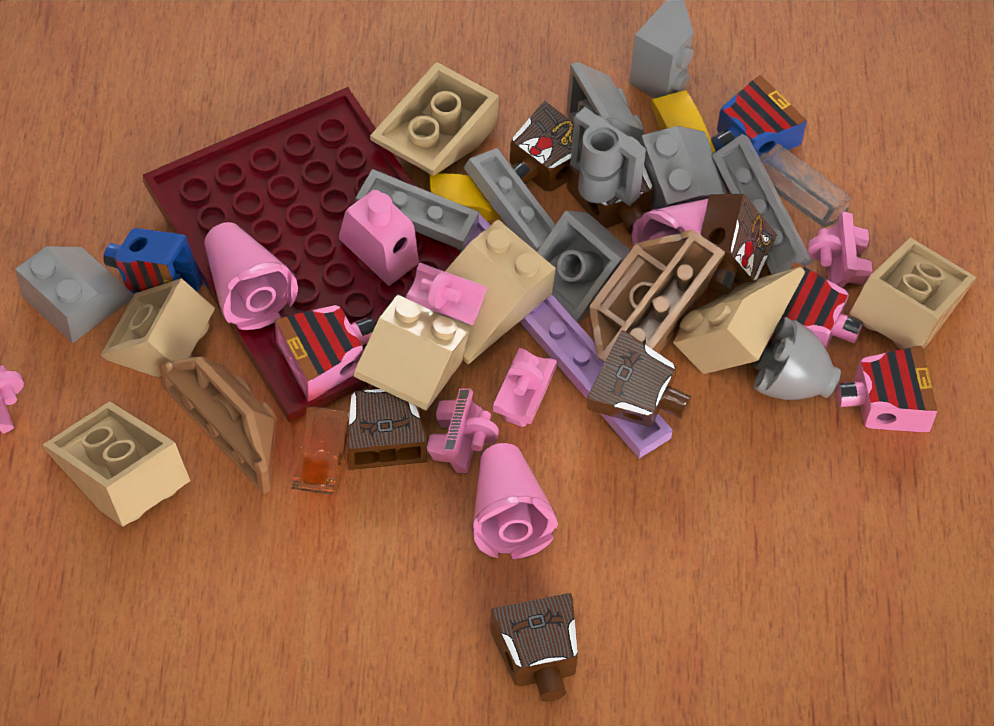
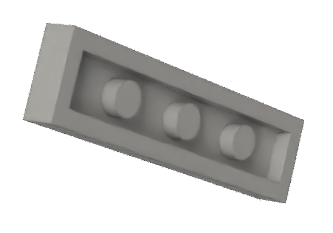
[712,134,813,275]

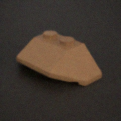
[589,230,725,363]
[159,357,277,495]

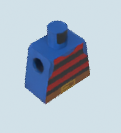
[711,75,807,161]
[103,228,203,294]

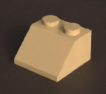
[101,278,215,377]
[354,295,470,411]

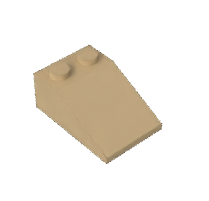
[370,62,499,176]
[443,220,556,364]
[850,237,977,349]
[673,267,805,374]
[43,401,190,527]

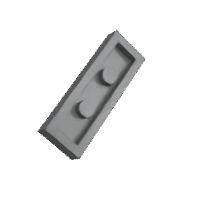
[464,148,555,252]
[355,169,479,250]

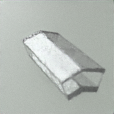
[759,144,852,227]

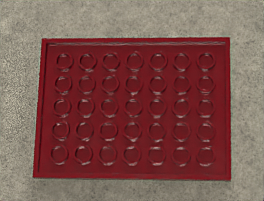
[143,87,460,422]

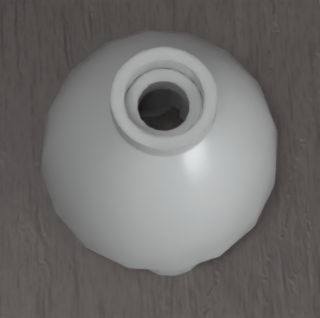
[753,317,841,400]

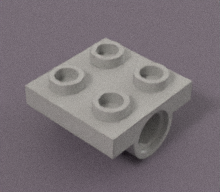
[570,107,646,206]

